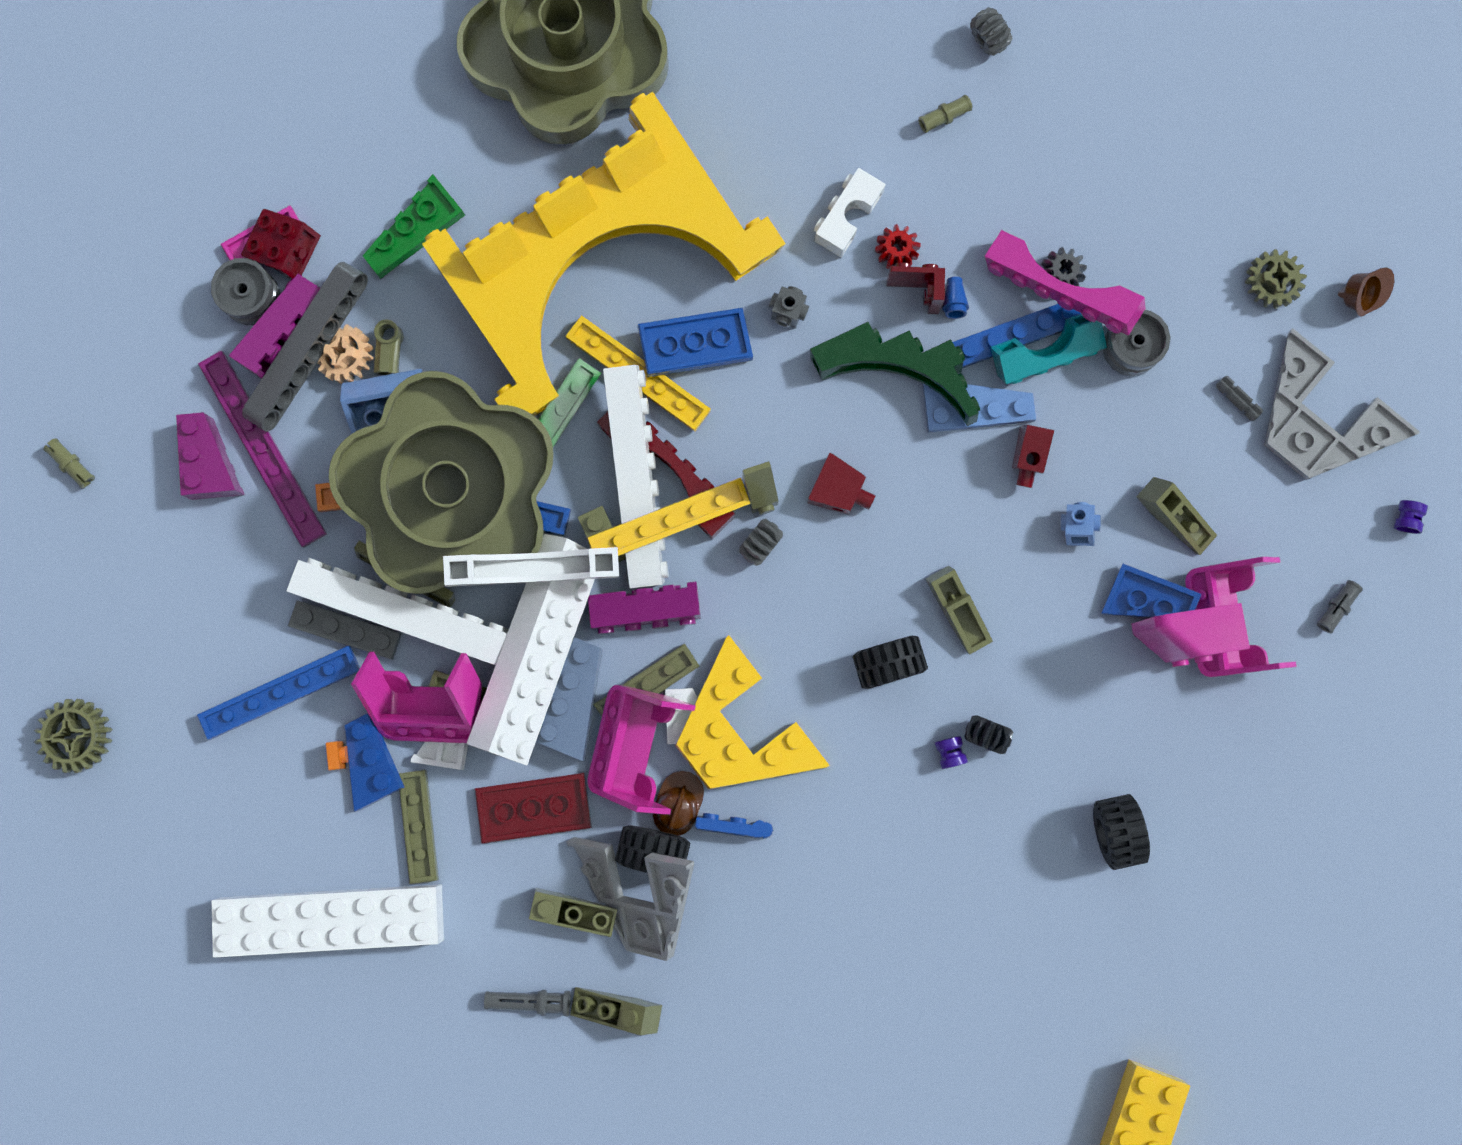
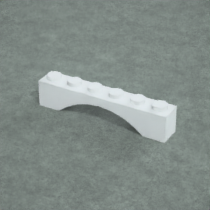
[443,547,619,587]

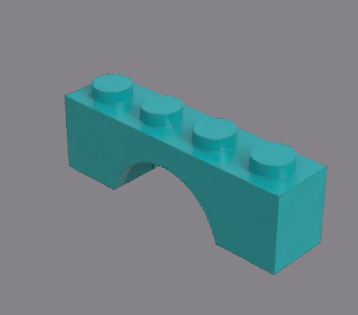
[990,314,1107,384]

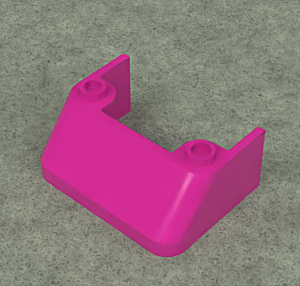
[1185,557,1297,677]
[1131,603,1250,667]
[351,652,482,743]
[588,685,696,815]

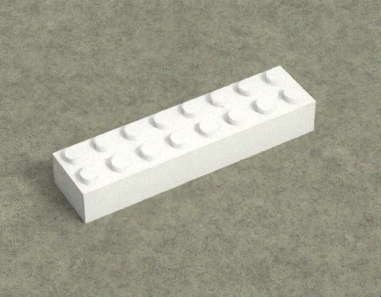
[467,534,595,765]
[286,558,509,665]
[211,884,444,957]

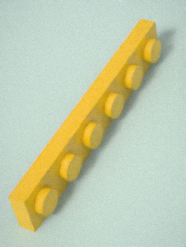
[565,315,711,432]
[586,478,751,556]

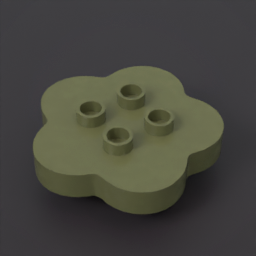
[457,0,669,144]
[329,371,553,594]

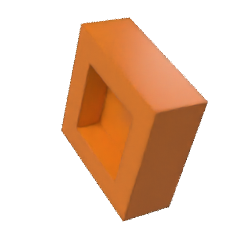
[315,483,342,512]
[326,741,349,770]

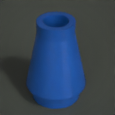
[942,277,969,319]

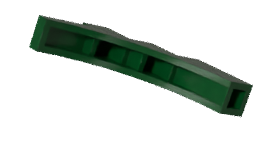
[810,322,980,426]

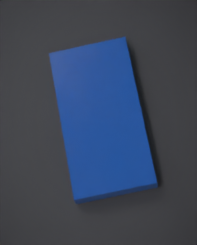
[637,307,753,377]

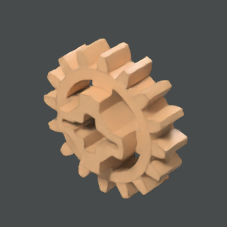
[317,324,374,384]

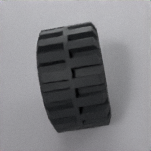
[852,635,928,689]
[1093,794,1150,870]
[615,825,691,873]

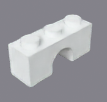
[814,168,886,258]

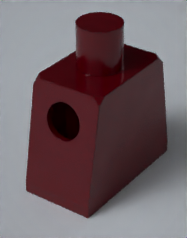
[1012,425,1054,488]
[807,453,876,514]

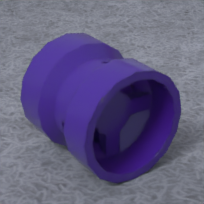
[1394,500,1428,534]
[934,736,968,769]

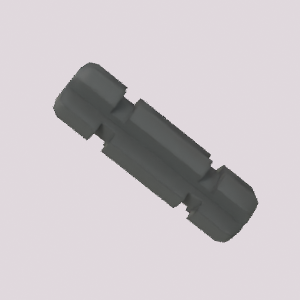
[1216,376,1263,421]

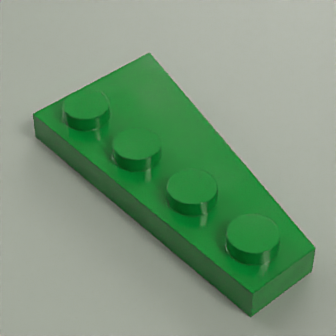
[363,174,465,279]

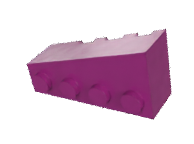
[229,274,320,379]
[588,581,701,634]

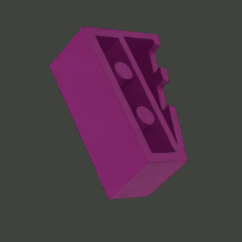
[176,412,245,500]

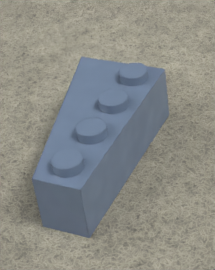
[536,637,603,761]

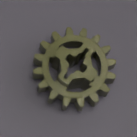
[1245,249,1307,309]

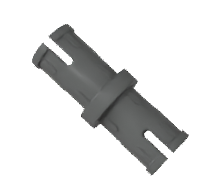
[1317,580,1363,634]

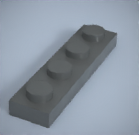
[288,601,402,660]

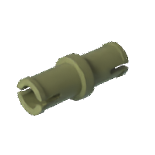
[918,95,973,133]
[43,438,95,489]

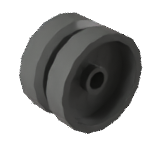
[211,258,280,325]
[1103,310,1171,376]

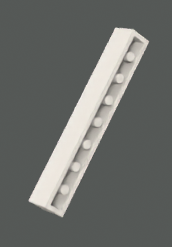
[603,365,669,588]

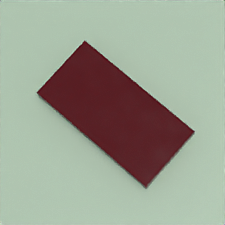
[475,773,592,844]

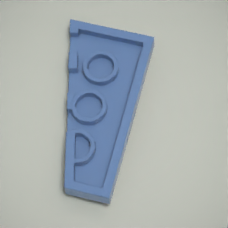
[922,383,1036,433]

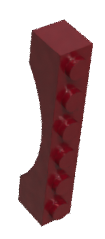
[597,411,735,540]

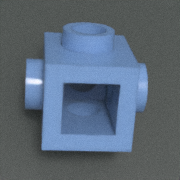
[1061,502,1101,546]

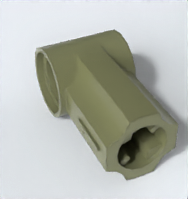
[374,319,404,375]

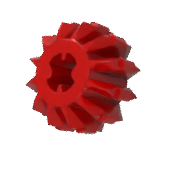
[875,224,921,269]

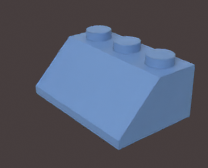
[340,368,422,434]

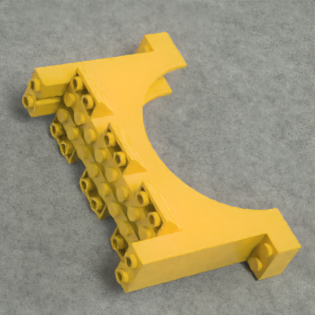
[422,92,786,416]

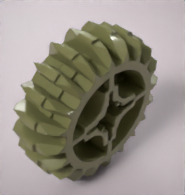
[34,699,113,773]

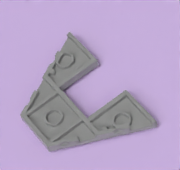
[1264,329,1420,480]
[566,837,694,961]

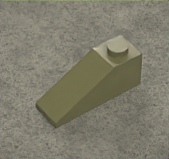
[742,461,779,515]
[1136,477,1217,555]

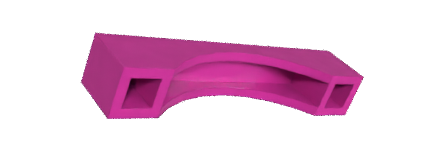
[985,230,1146,335]

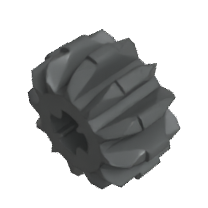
[970,7,1012,56]
[1041,247,1087,286]
[739,519,783,566]

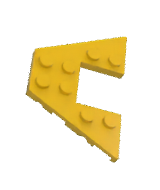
[675,635,830,790]

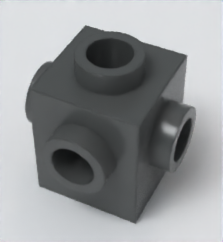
[769,286,809,328]

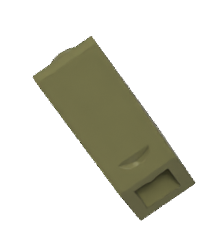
[529,888,618,937]
[570,987,662,1036]

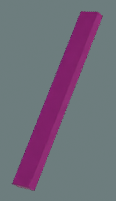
[198,351,327,548]

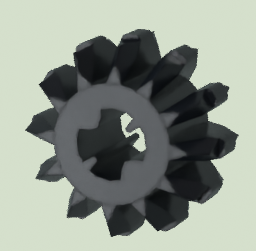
[964,715,1014,754]

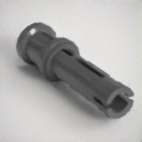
[484,990,571,1017]

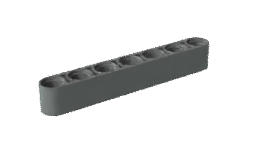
[242,261,368,432]

